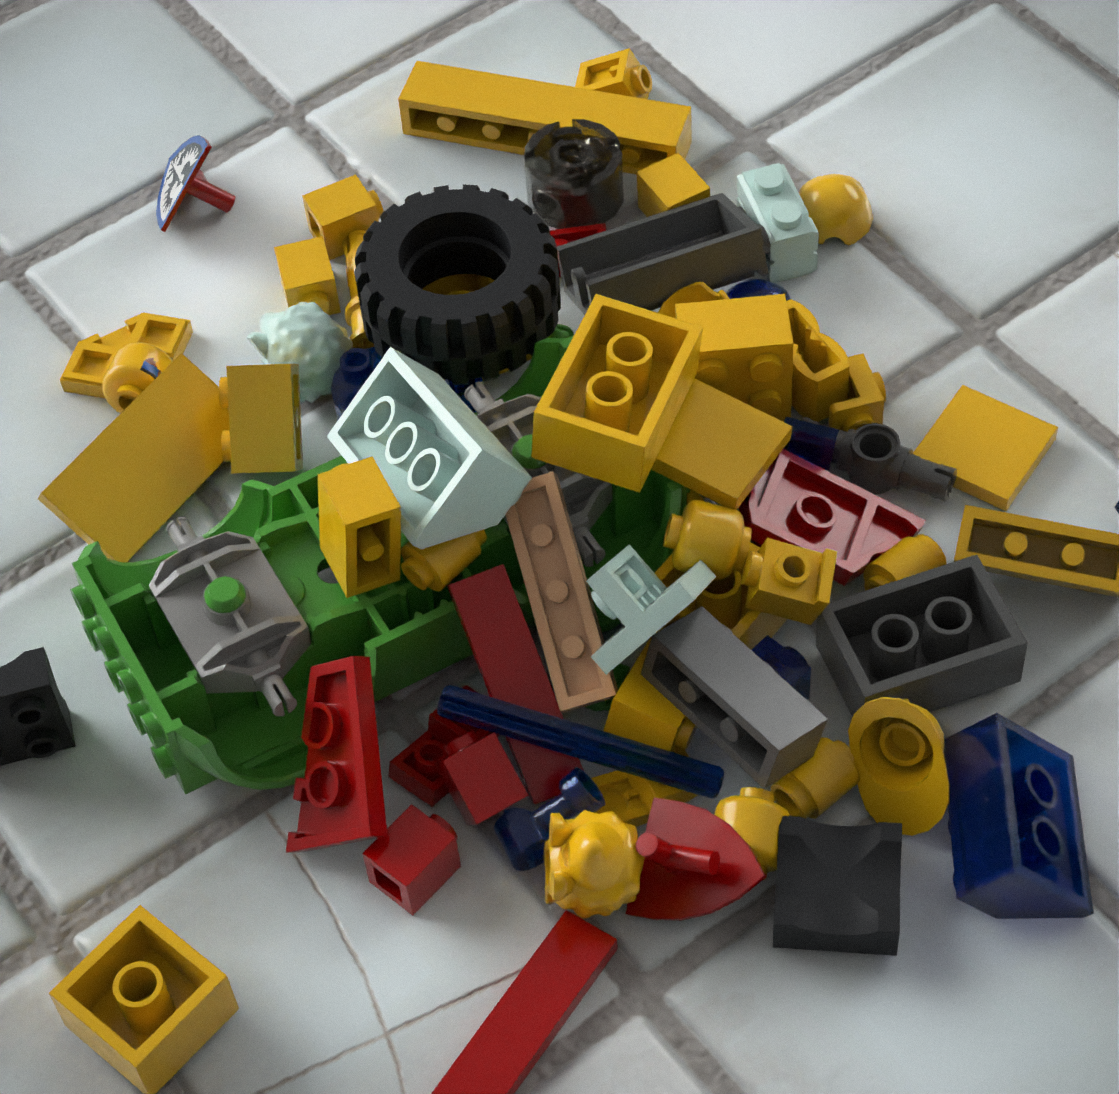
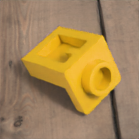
[575,48,652,99]

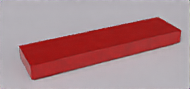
[447,564,587,805]
[431,910,618,1094]

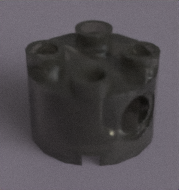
[524,119,624,229]

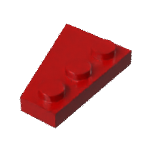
[286,656,388,853]

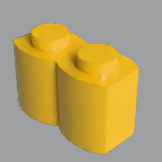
[786,299,850,422]

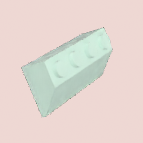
[327,347,532,550]

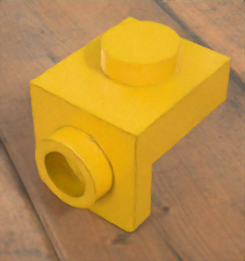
[828,353,886,432]

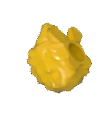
[544,810,645,919]

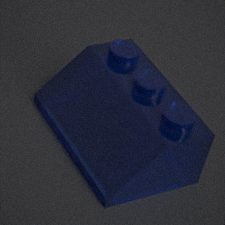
[944,713,1094,919]

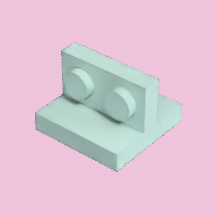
[586,544,716,675]

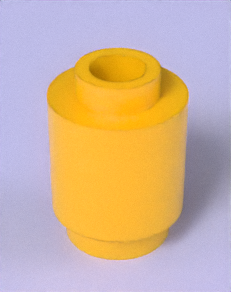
[401,529,487,591]
[863,534,947,591]
[771,737,859,819]

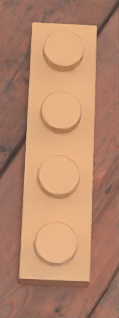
[506,471,618,712]

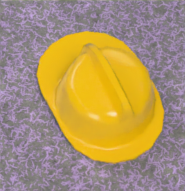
[848,697,949,836]

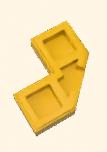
[60,312,193,398]

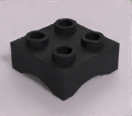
[0,647,76,766]
[773,816,902,956]

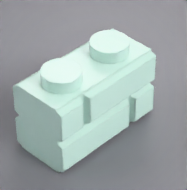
[737,163,819,283]

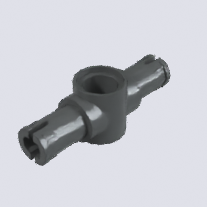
[793,417,957,502]

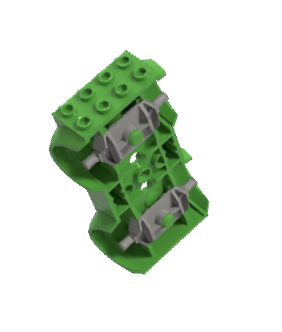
[70,336,691,795]

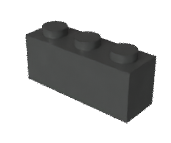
[641,606,828,789]

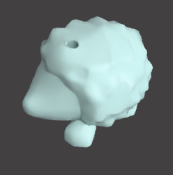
[247,302,353,403]

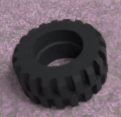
[354,184,561,385]

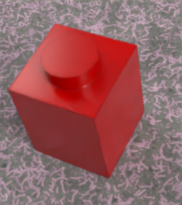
[434,729,529,826]
[362,804,461,916]

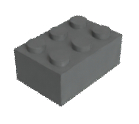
[816,554,1028,717]

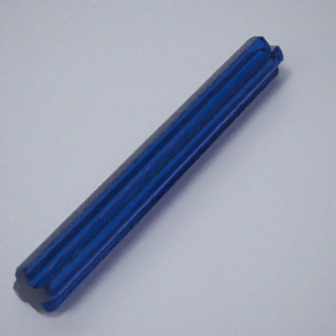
[437,685,725,799]

